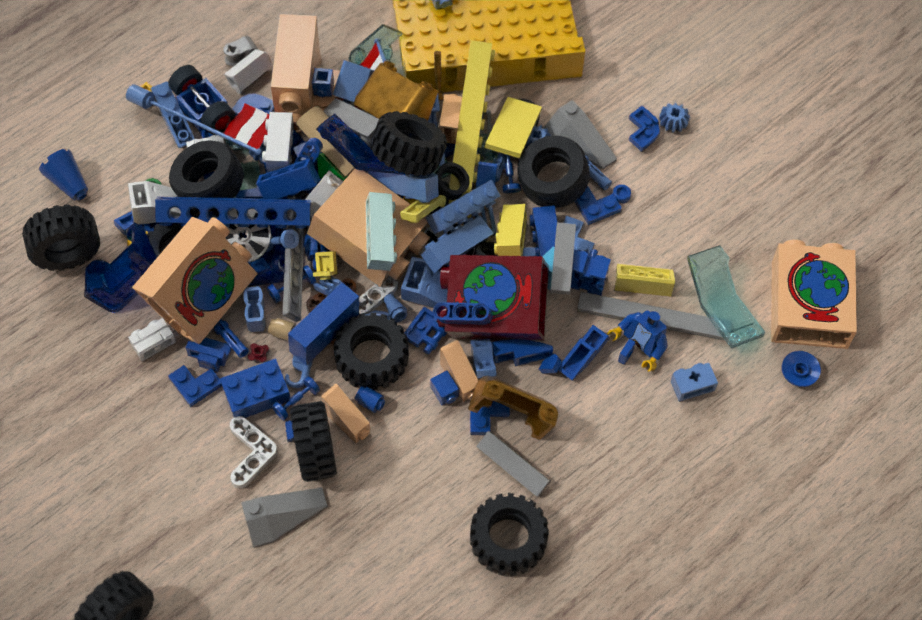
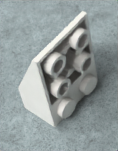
[128,181,181,225]

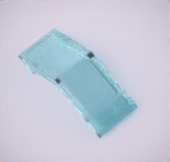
[687,245,765,349]

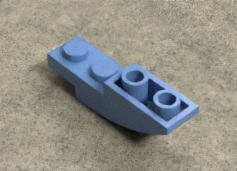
[151,81,195,148]

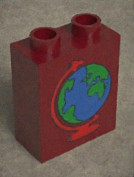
[437,255,549,341]

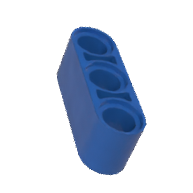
[433,302,493,325]

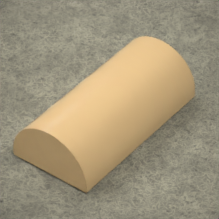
[296,106,369,176]

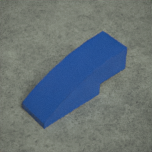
[558,325,610,381]
[491,339,553,366]

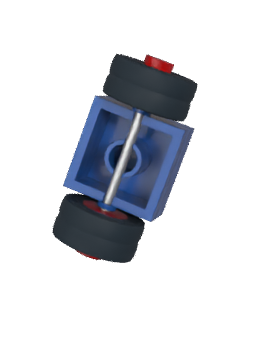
[168,65,236,135]

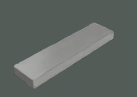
[550,222,576,295]
[476,431,550,497]

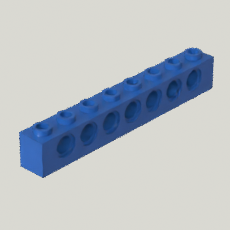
[155,196,311,229]

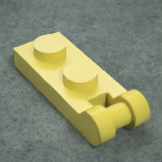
[400,195,446,223]

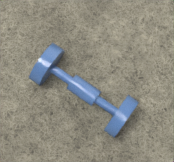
[267,229,299,251]

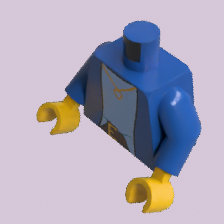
[607,310,668,372]

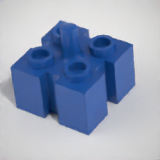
[571,249,611,296]

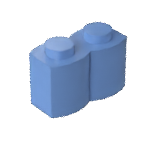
[243,286,266,332]

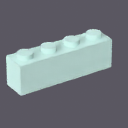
[365,192,397,271]

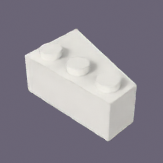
[262,112,294,173]

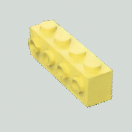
[494,204,527,256]

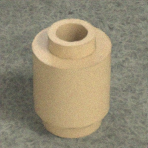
[268,318,296,341]

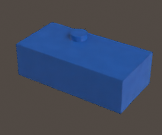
[288,283,359,366]

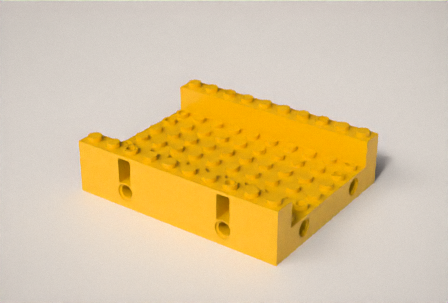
[392,0,585,92]

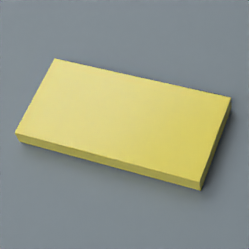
[485,97,542,158]

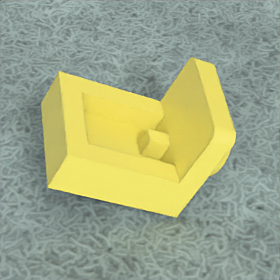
[313,251,337,280]

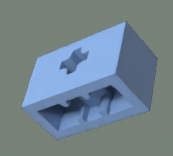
[670,363,718,402]

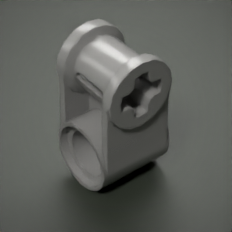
[223,36,259,67]

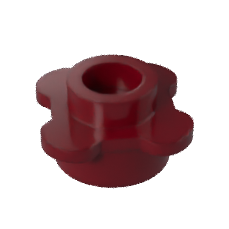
[248,343,269,363]

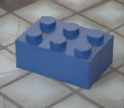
[220,358,290,418]

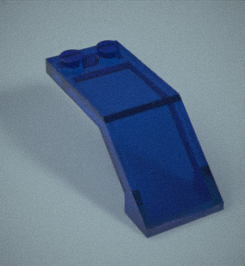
[316,113,405,175]

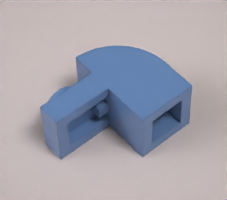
[470,338,497,378]

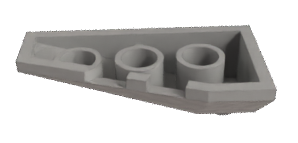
[543,100,617,170]
[241,487,327,548]

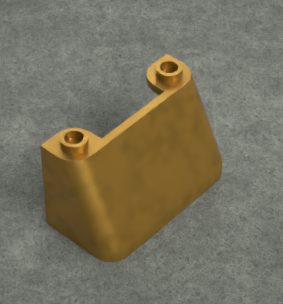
[354,61,438,121]
[468,376,558,440]

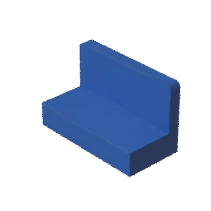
[185,337,232,366]

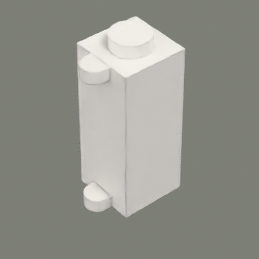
[224,49,273,94]
[305,171,343,219]

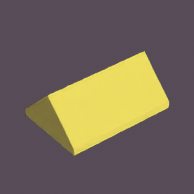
[615,264,675,297]

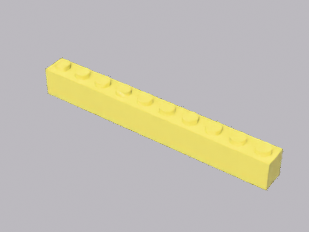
[448,40,495,223]

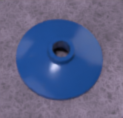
[781,351,821,387]

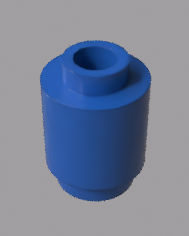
[355,386,385,413]

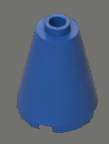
[39,149,88,201]

